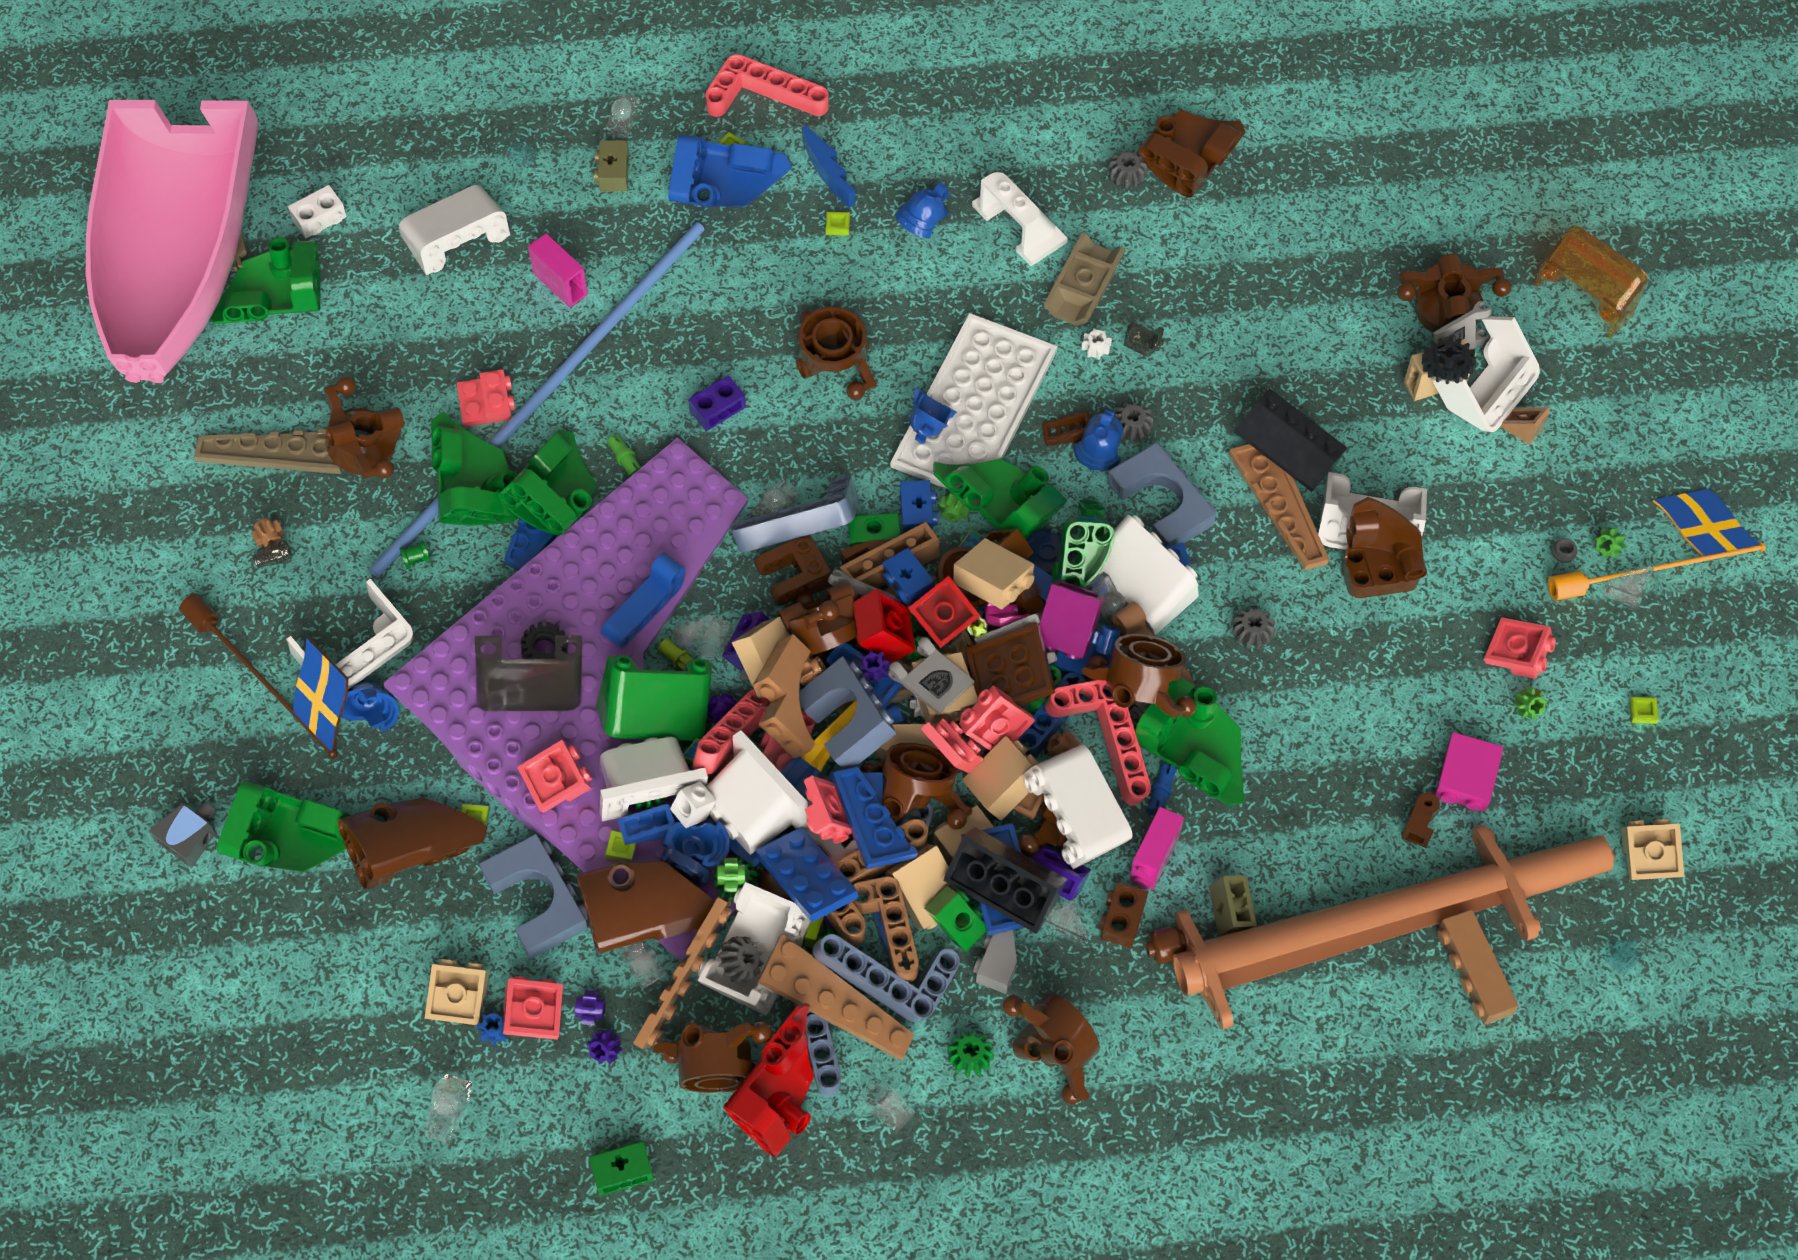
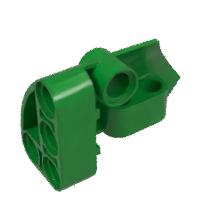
[1052,498,1115,588]
[1135,677,1245,806]

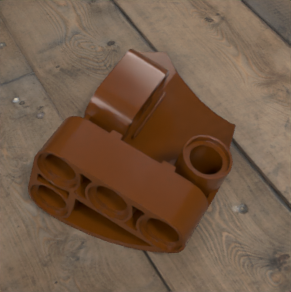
[1341,497,1427,598]
[338,798,488,889]
[577,861,715,953]

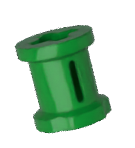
[399,541,430,569]

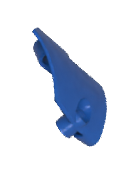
[668,134,792,208]

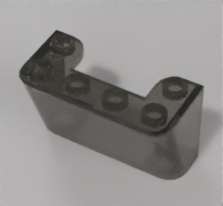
[475,635,582,712]

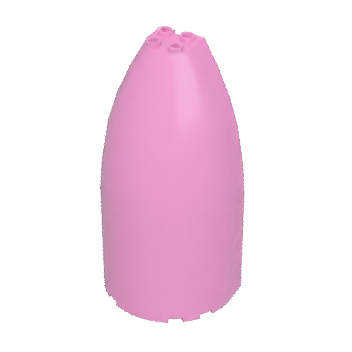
[86,100,259,383]

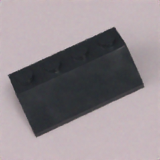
[1234,388,1347,492]
[943,827,1068,934]

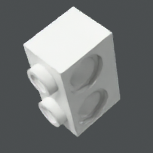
[288,185,347,238]

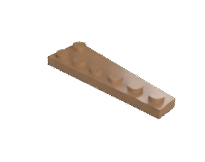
[1228,444,1329,571]
[633,897,731,1049]
[757,934,914,1061]

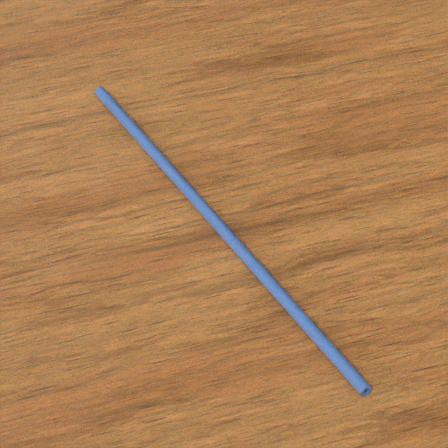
[369,222,705,577]

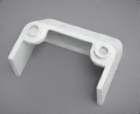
[1432,316,1540,432]
[287,579,413,690]

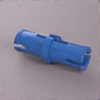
[1146,763,1177,816]

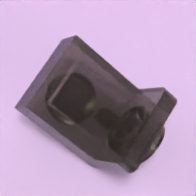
[1124,322,1164,357]

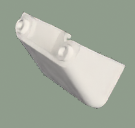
[1318,472,1427,550]
[698,882,811,1015]

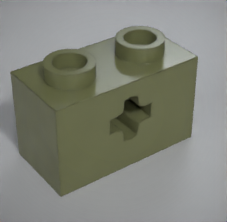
[594,140,629,191]
[1209,875,1257,936]

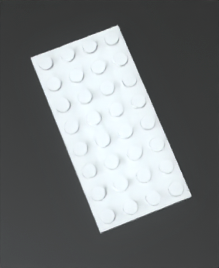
[891,313,1058,490]

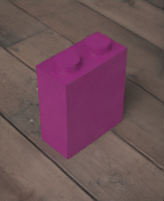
[1039,580,1106,659]

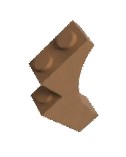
[753,634,815,758]

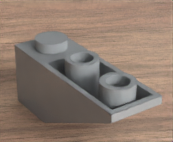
[973,930,1017,994]

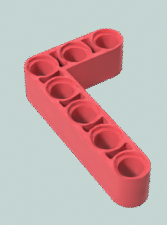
[705,54,829,117]
[1045,680,1151,806]
[692,689,815,774]

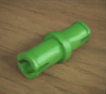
[607,434,642,477]

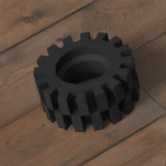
[521,622,568,672]

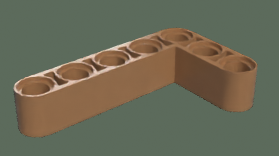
[826,819,928,946]

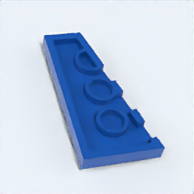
[831,767,918,870]

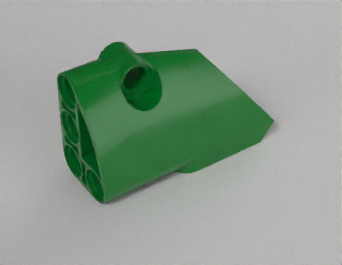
[209,237,321,324]
[431,412,518,526]
[499,430,598,536]
[933,458,1067,540]
[217,780,350,872]

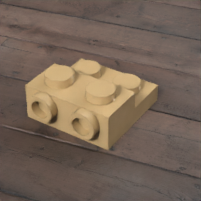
[1621,819,1684,880]
[424,959,490,1025]

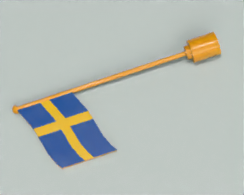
[1547,489,1766,601]

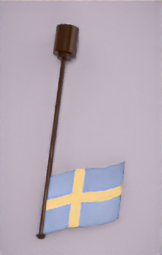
[179,593,349,759]

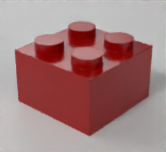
[909,576,981,648]
[853,588,916,664]

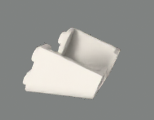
[399,185,510,275]
[1095,515,1199,636]
[1023,744,1132,869]

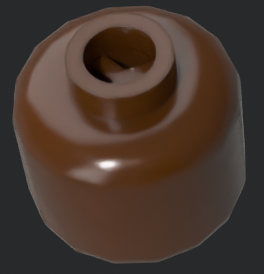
[1145,926,1187,964]

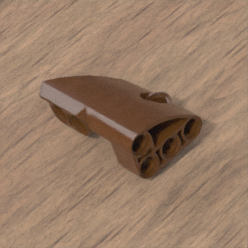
[1138,110,1246,198]

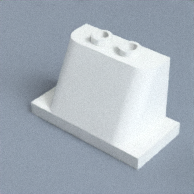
[972,172,1068,266]
[706,730,808,855]
[599,737,708,821]

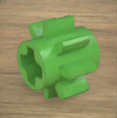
[939,492,970,523]
[1594,527,1627,558]
[1513,686,1547,720]
[717,858,745,892]

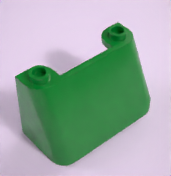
[596,655,712,741]

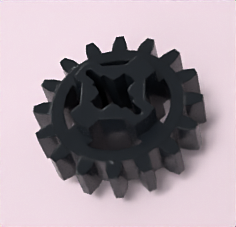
[1421,337,1476,384]

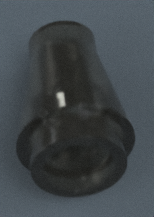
[252,540,293,569]

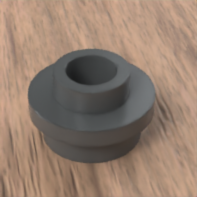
[1552,538,1577,563]

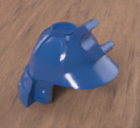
[895,182,950,238]
[910,388,957,445]
[1074,409,1123,471]
[341,681,400,732]
[662,820,730,868]

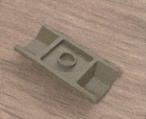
[1044,232,1125,326]

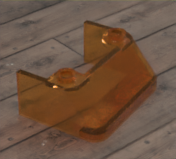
[1534,225,1648,339]

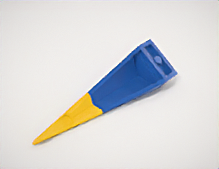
[729,701,857,870]

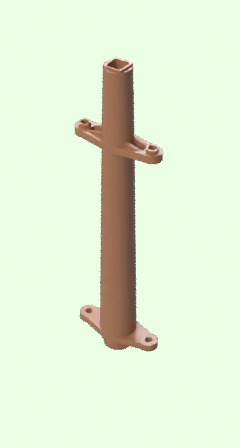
[1173,825,1615,1030]

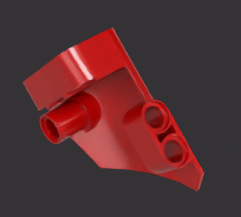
[723,1003,814,1158]

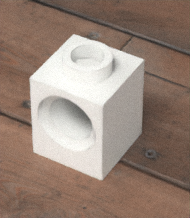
[670,781,716,828]

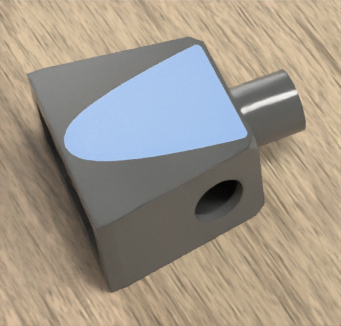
[149,802,216,869]

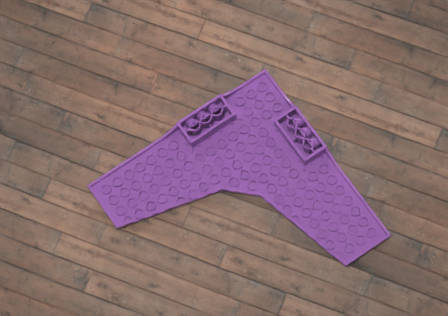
[384,437,748,962]

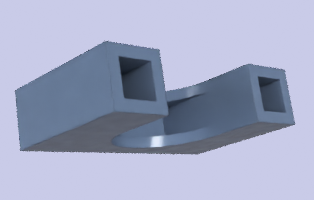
[1107,443,1216,546]
[799,656,897,770]
[479,834,588,960]

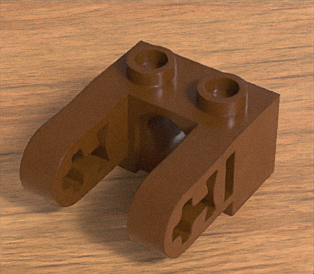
[754,535,832,605]

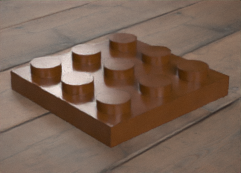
[966,622,1056,706]

